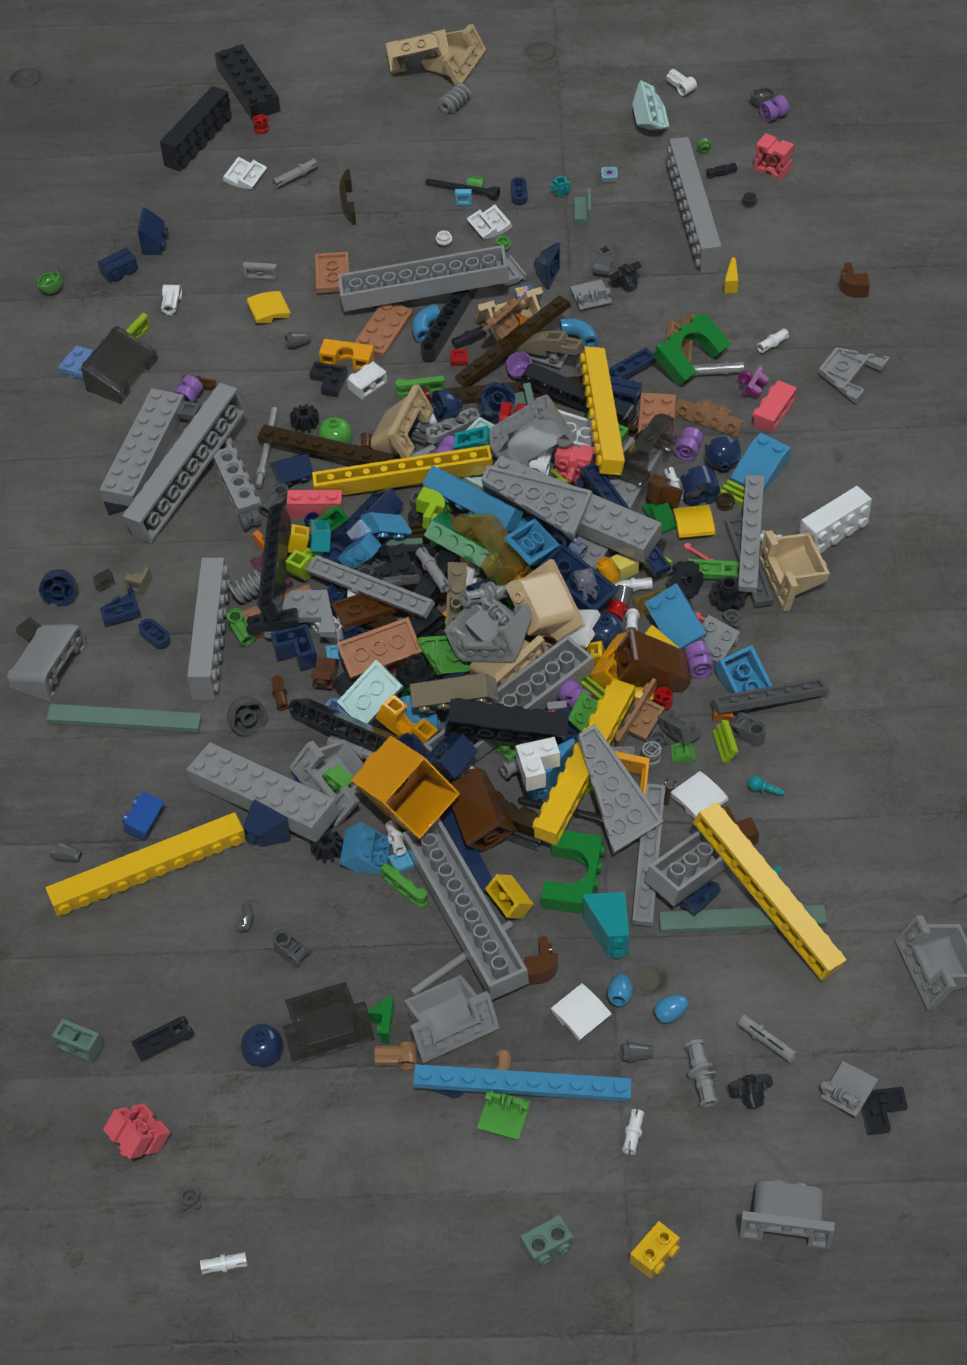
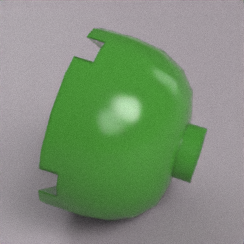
[318,417,353,444]

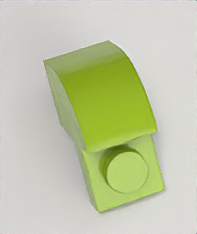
[416,486,445,529]
[285,547,322,581]

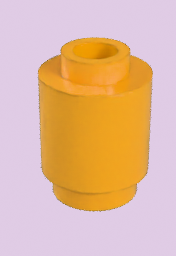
[596,557,619,584]

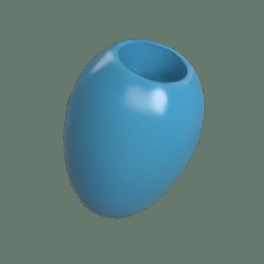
[608,974,633,1006]
[654,995,689,1023]

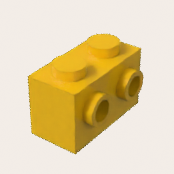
[485,874,534,919]
[630,1221,680,1279]

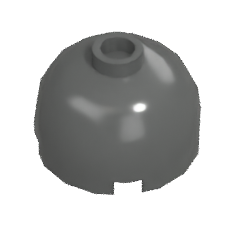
[227,696,267,736]

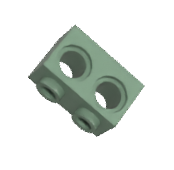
[52,1019,104,1063]
[520,1215,573,1267]

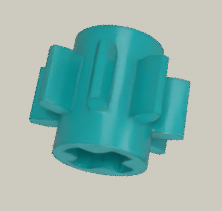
[551,176,571,197]

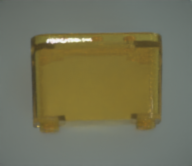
[449,513,529,585]

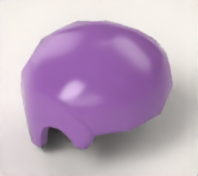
[506,352,532,379]

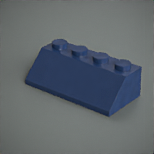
[330,488,404,549]
[538,544,619,613]

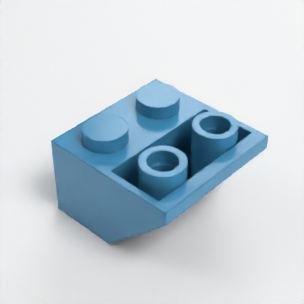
[361,512,412,542]
[340,822,390,874]

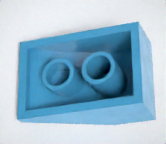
[730,432,791,492]
[504,518,560,565]
[645,583,707,649]
[713,645,773,713]
[521,738,575,800]

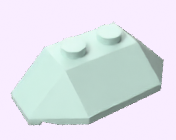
[632,81,669,130]

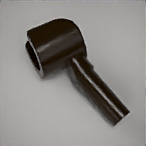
[627,416,639,437]
[664,778,677,805]

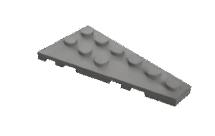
[481,465,592,538]
[577,724,663,854]

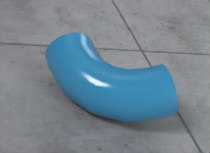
[412,304,440,342]
[559,318,599,347]
[399,696,441,732]

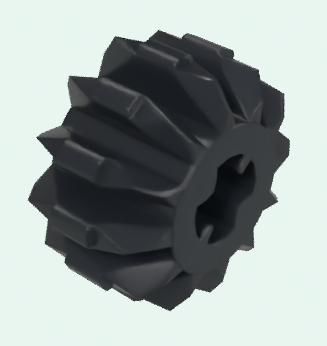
[290,403,320,433]
[310,828,343,863]

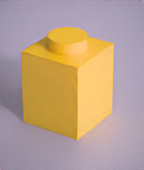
[288,524,310,553]

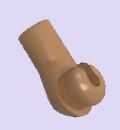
[495,1049,511,1070]

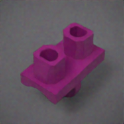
[738,365,769,399]

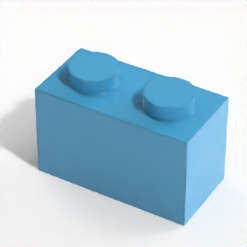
[337,532,382,569]

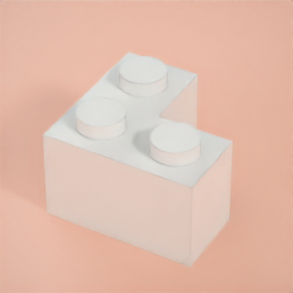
[516,737,560,791]

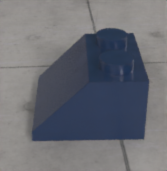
[137,208,168,255]
[269,453,313,486]
[425,734,478,780]

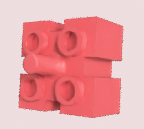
[754,133,794,180]
[554,443,595,488]
[103,1103,171,1159]

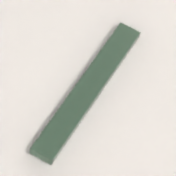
[47,704,202,733]
[659,905,827,933]

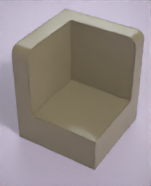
[124,567,152,595]

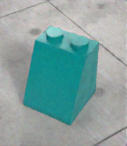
[583,892,629,959]

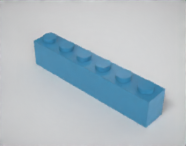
[423,465,524,533]

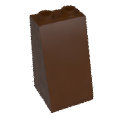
[615,629,691,693]
[450,767,517,852]

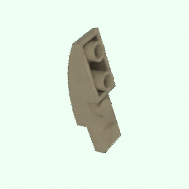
[515,331,584,356]
[446,562,467,628]

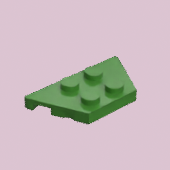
[416,635,472,675]

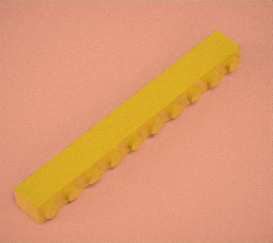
[579,346,625,475]
[312,445,493,495]
[532,679,635,846]
[693,802,847,981]
[45,812,246,916]

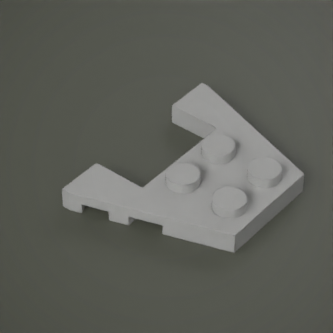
[819,347,890,404]
[264,590,337,638]

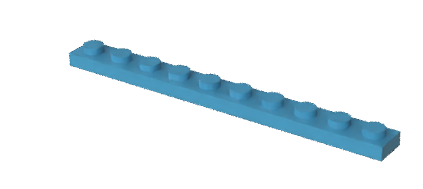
[413,1064,631,1102]

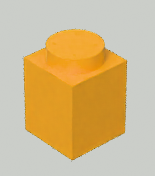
[351,736,460,839]

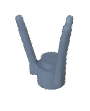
[561,531,588,558]

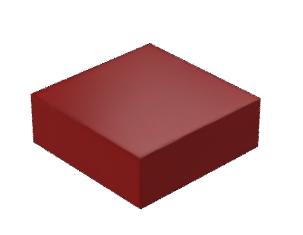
[450,349,468,366]

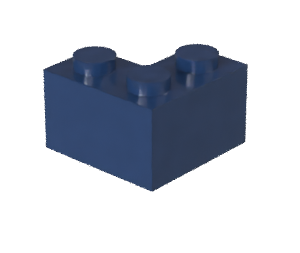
[271,624,317,670]

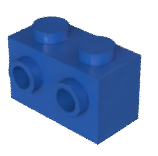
[122,791,164,841]

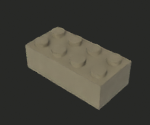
[410,673,498,714]

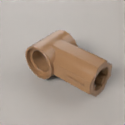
[374,1042,417,1070]

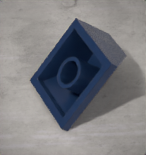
[534,242,560,290]
[243,800,291,847]

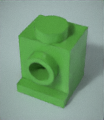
[322,764,353,795]

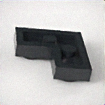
[309,362,348,396]
[374,543,415,580]
[862,1086,908,1135]

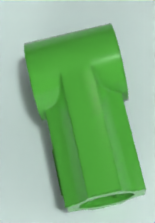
[227,608,256,646]

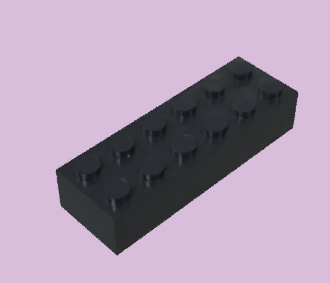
[214,44,281,121]
[160,86,232,172]
[444,698,569,745]

